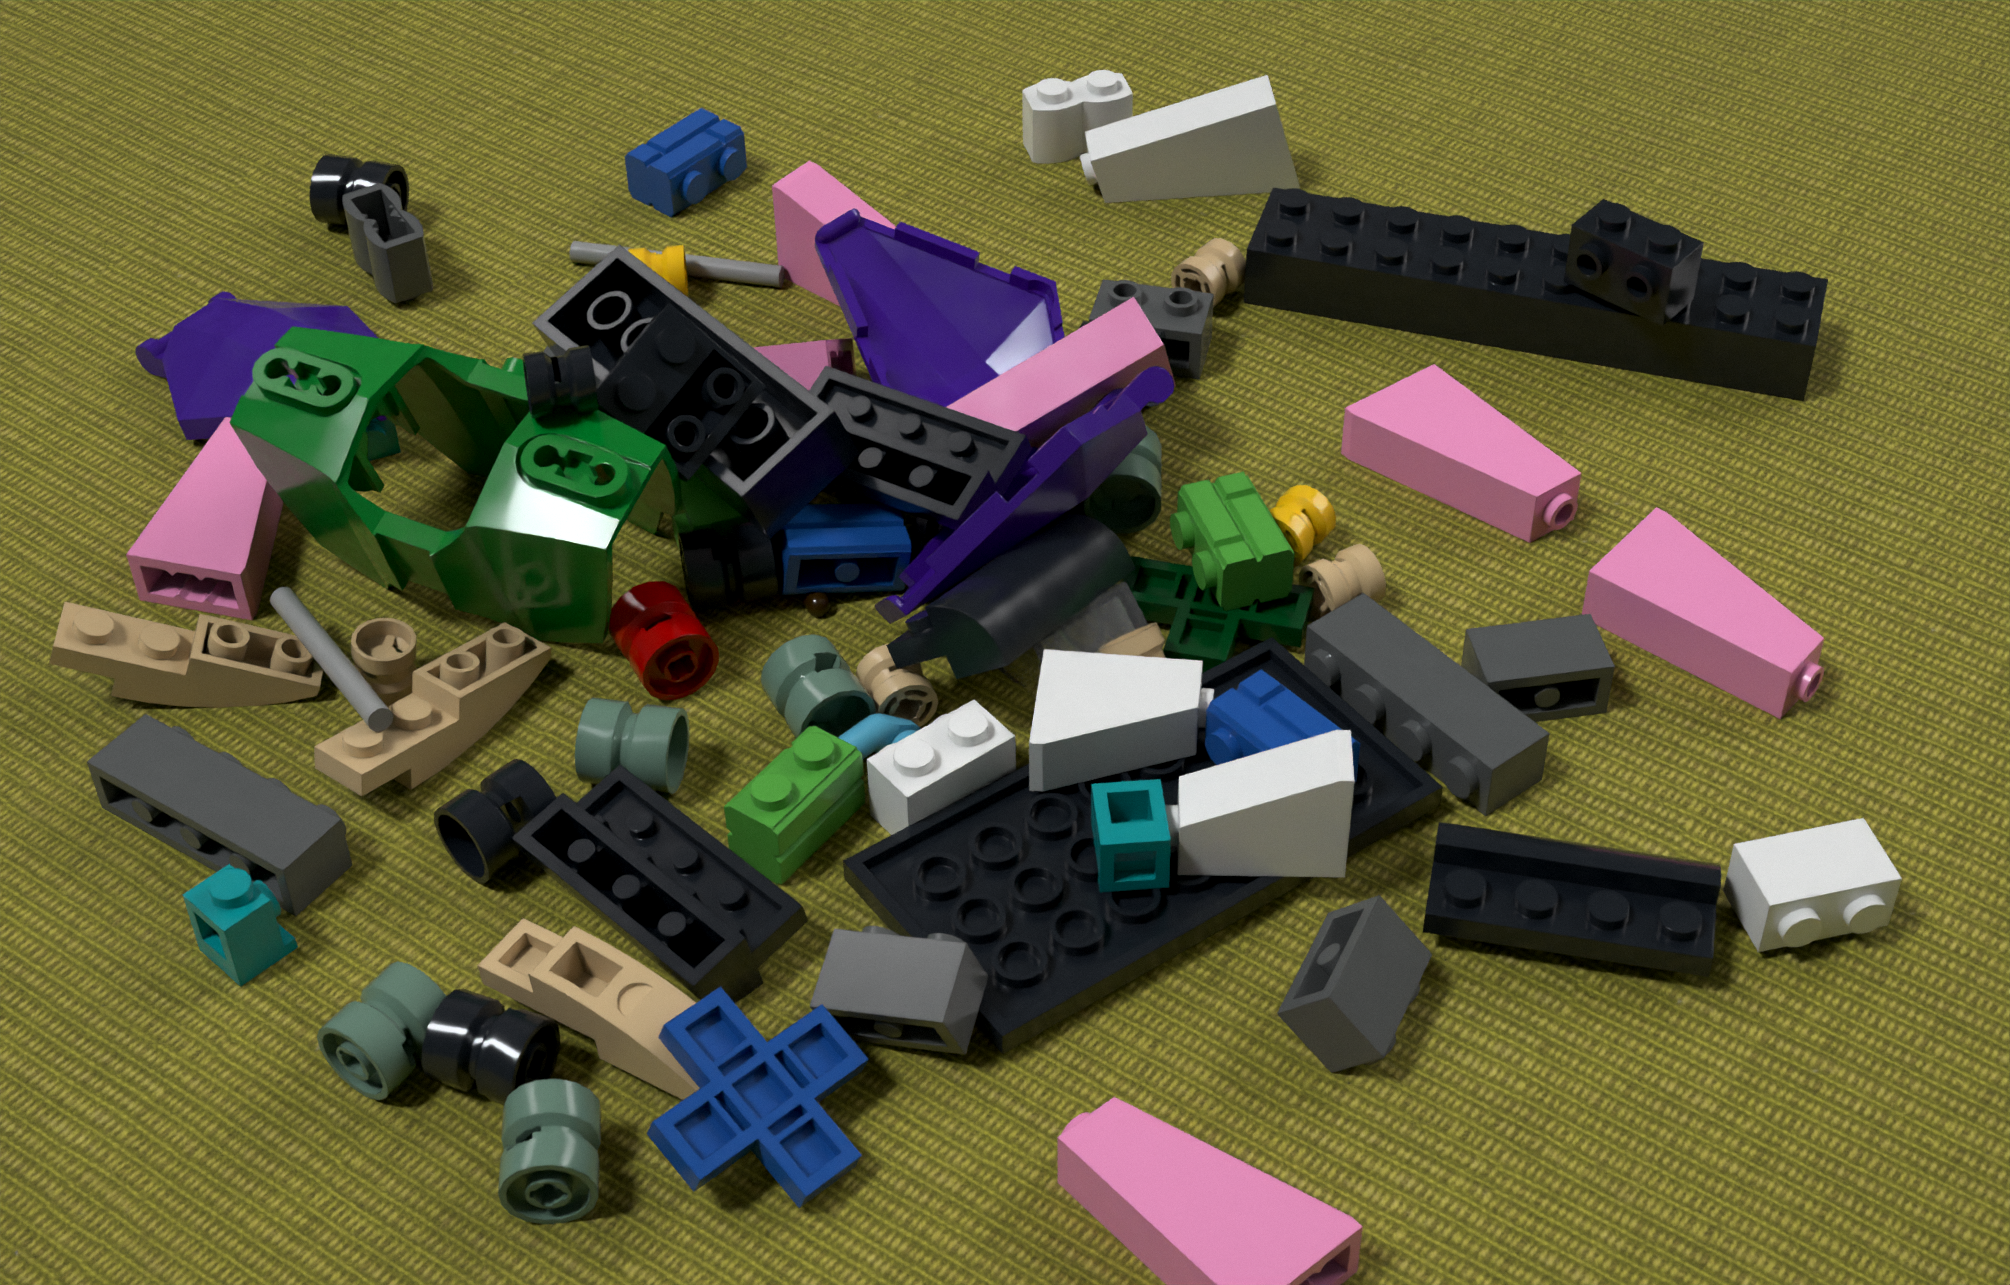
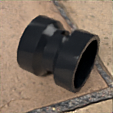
[522,345,598,419]

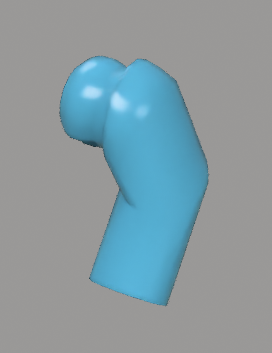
[838,713,921,759]

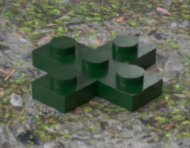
[1116,556,1315,673]

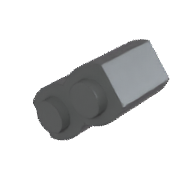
[343,183,433,303]

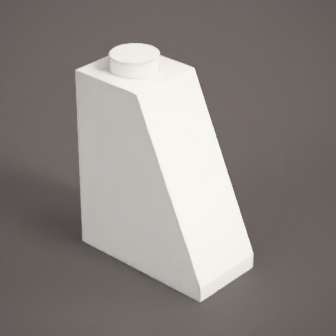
[1029,649,1214,792]
[1165,730,1355,877]

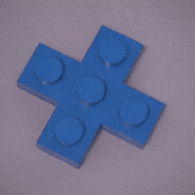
[647,986,869,1208]

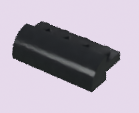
[809,366,1032,530]
[886,513,1136,679]
[512,765,808,1003]
[1423,822,1721,977]

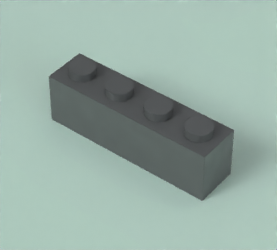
[1304,593,1550,816]
[87,714,352,916]

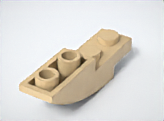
[49,602,323,708]
[314,622,551,796]
[478,918,700,1100]

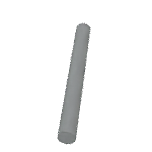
[570,241,785,288]
[270,587,393,732]

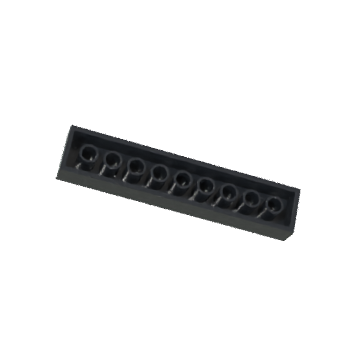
[1244,187,1828,401]

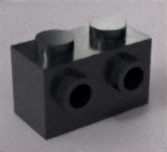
[1564,199,1704,326]

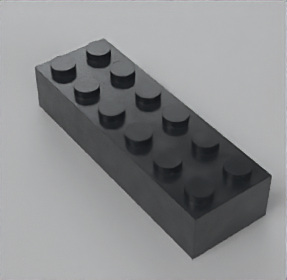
[532,244,861,539]

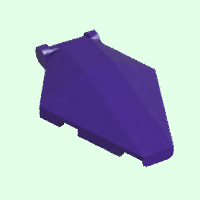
[814,208,1065,407]
[135,291,388,440]
[875,366,1174,624]

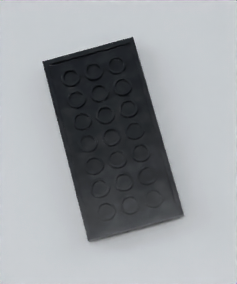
[843,637,1443,1054]

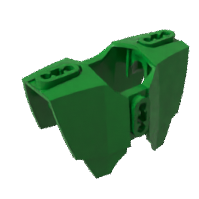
[229,326,681,643]

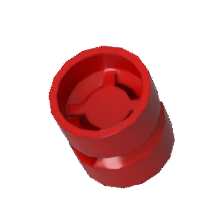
[609,581,719,700]

